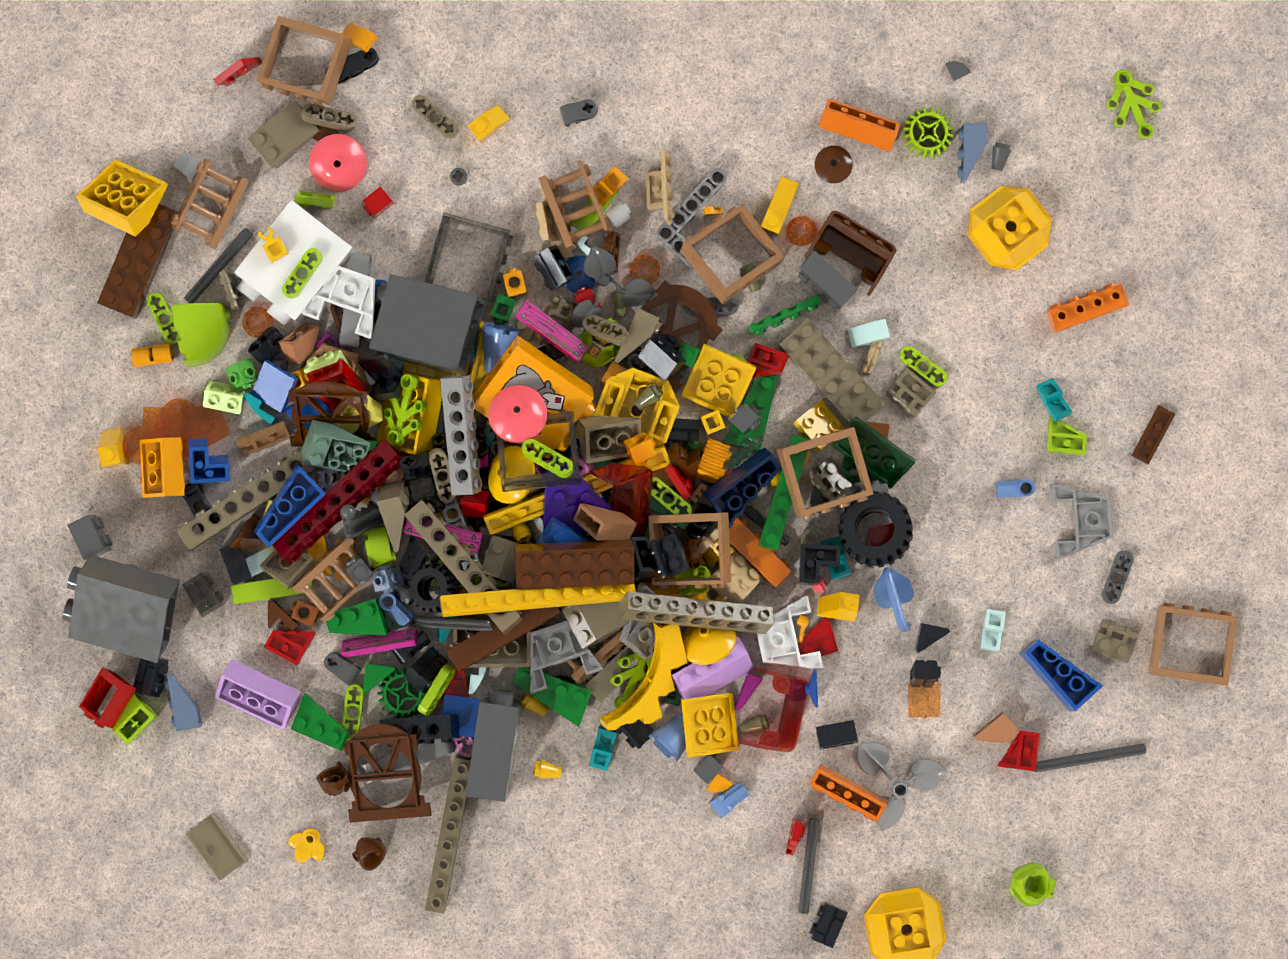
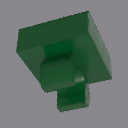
[661,685,681,706]

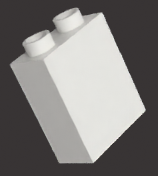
[234,200,356,326]

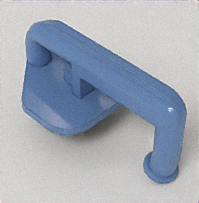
[873,567,914,632]

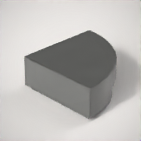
[945,61,971,81]

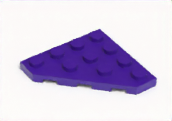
[543,459,613,535]

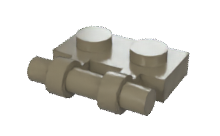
[219,270,244,312]
[543,295,576,333]
[886,368,936,417]
[808,457,852,502]
[1091,619,1139,663]

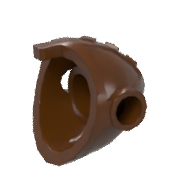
[682,537,708,569]
[316,761,350,796]
[352,837,386,871]

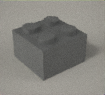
[67,515,113,560]

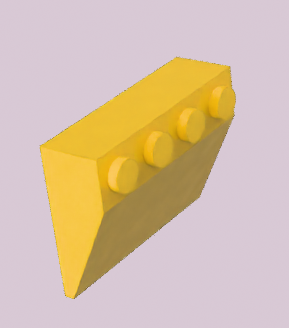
[76,159,168,237]
[376,370,442,454]

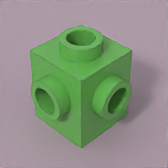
[226,359,258,390]

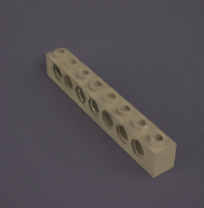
[176,446,320,552]
[404,500,523,635]
[619,592,774,634]
[425,756,471,914]

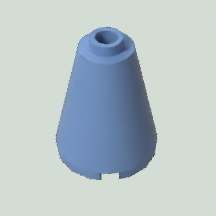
[483,322,521,375]
[649,712,686,762]

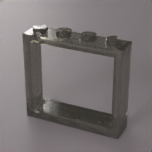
[424,212,513,306]
[497,410,581,492]

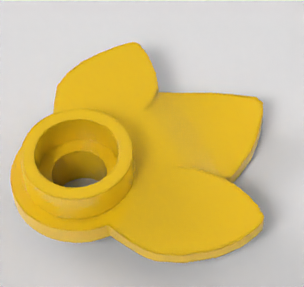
[288,828,325,863]

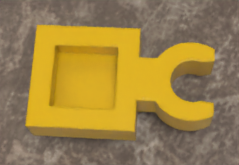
[258,226,289,263]

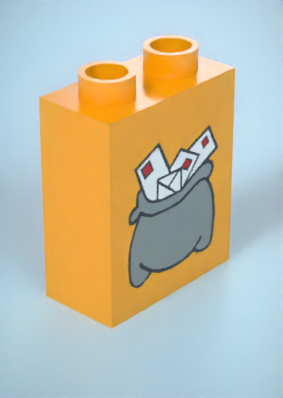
[472,335,597,458]

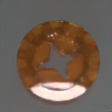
[786,216,817,247]
[630,255,660,284]
[242,307,274,338]

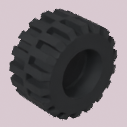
[407,564,461,612]

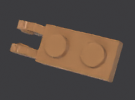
[235,421,292,456]

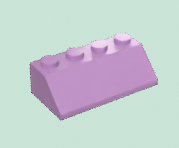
[671,636,754,699]
[215,659,301,730]

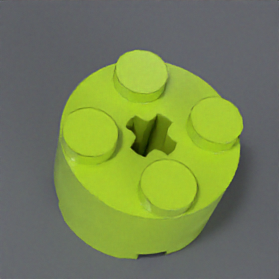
[363,527,396,569]

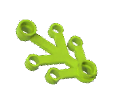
[1106,69,1161,140]
[384,374,427,447]
[610,652,653,708]

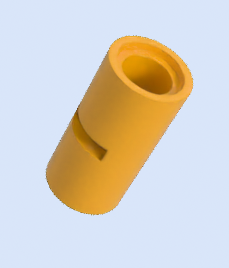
[131,343,174,367]

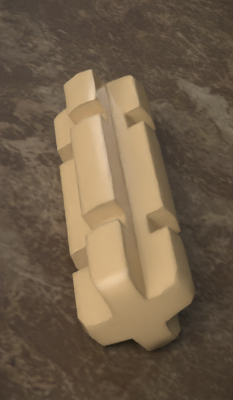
[861,340,883,375]

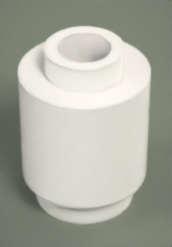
[605,203,632,230]

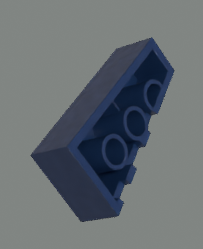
[703,447,782,529]

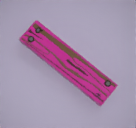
[515,300,588,363]
[403,519,483,553]
[341,628,418,658]

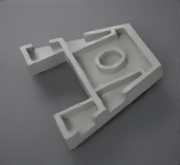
[1051,484,1114,559]
[619,583,685,661]
[530,621,603,694]

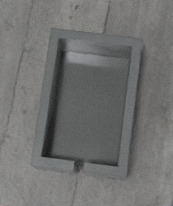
[797,251,858,310]

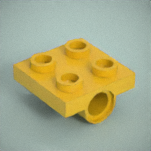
[793,400,845,453]

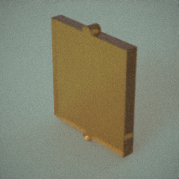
[908,683,940,719]

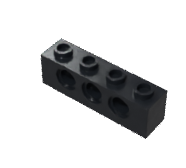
[379,714,459,747]

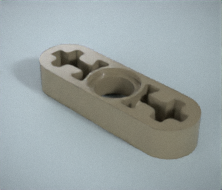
[412,95,458,138]
[301,103,357,132]
[582,315,630,346]
[429,448,456,503]

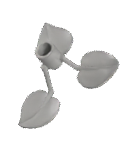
[857,742,947,831]

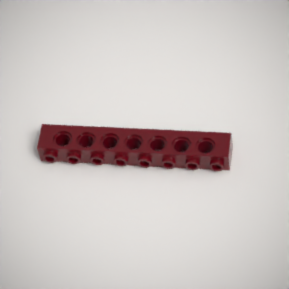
[272,440,402,564]

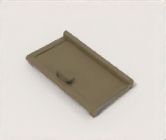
[186,813,248,881]

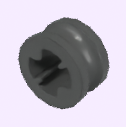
[450,168,468,186]

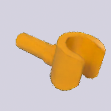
[796,615,809,643]

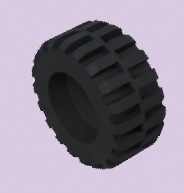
[838,491,913,568]

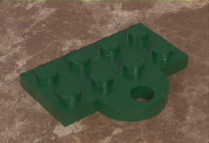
[831,416,915,489]

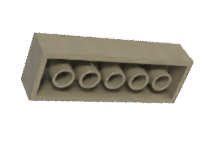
[778,318,885,423]

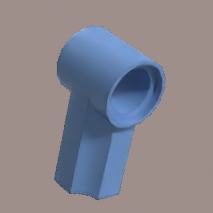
[996,479,1035,498]
[379,592,415,628]
[709,781,750,818]

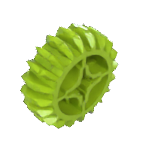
[902,107,954,159]

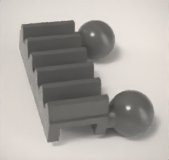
[340,489,384,539]

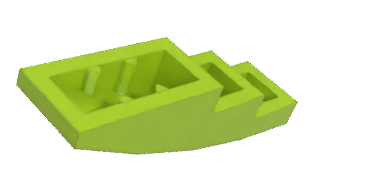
[230,579,313,605]

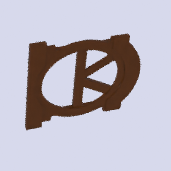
[625,280,723,394]
[288,381,377,447]
[344,724,432,823]

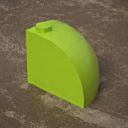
[172,303,232,367]

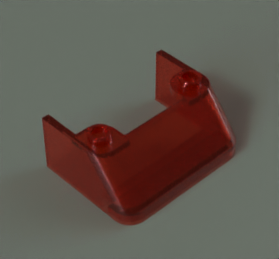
[586,463,653,541]
[738,667,808,753]

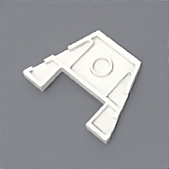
[302,266,375,339]
[757,595,823,670]

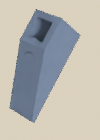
[958,123,987,183]
[165,673,202,731]

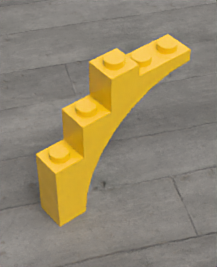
[599,623,687,731]

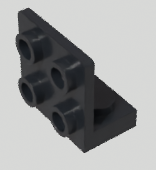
[358,354,404,401]

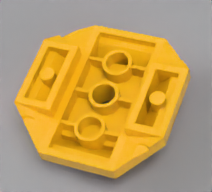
[967,186,1052,270]
[594,368,680,447]
[864,886,946,959]

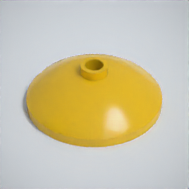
[488,446,535,504]
[681,626,737,665]

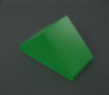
[363,663,396,694]

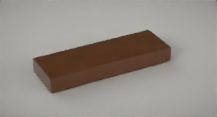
[1131,405,1175,465]

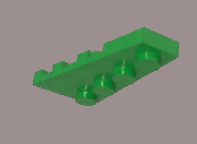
[748,295,821,336]
[723,375,778,451]
[513,667,592,727]

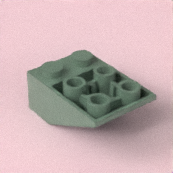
[302,420,370,472]

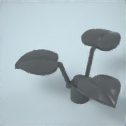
[570,245,655,328]

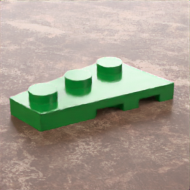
[326,598,389,635]
[291,693,349,751]

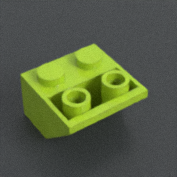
[112,692,159,745]

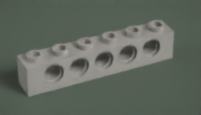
[440,376,482,495]

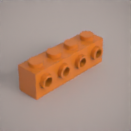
[818,98,900,152]
[1047,282,1129,333]
[729,518,792,588]
[809,764,889,822]

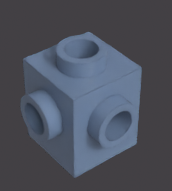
[371,565,404,594]

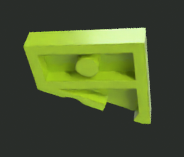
[1046,415,1087,456]

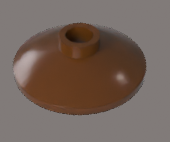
[815,146,853,183]

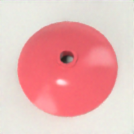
[309,134,367,192]
[488,385,548,443]

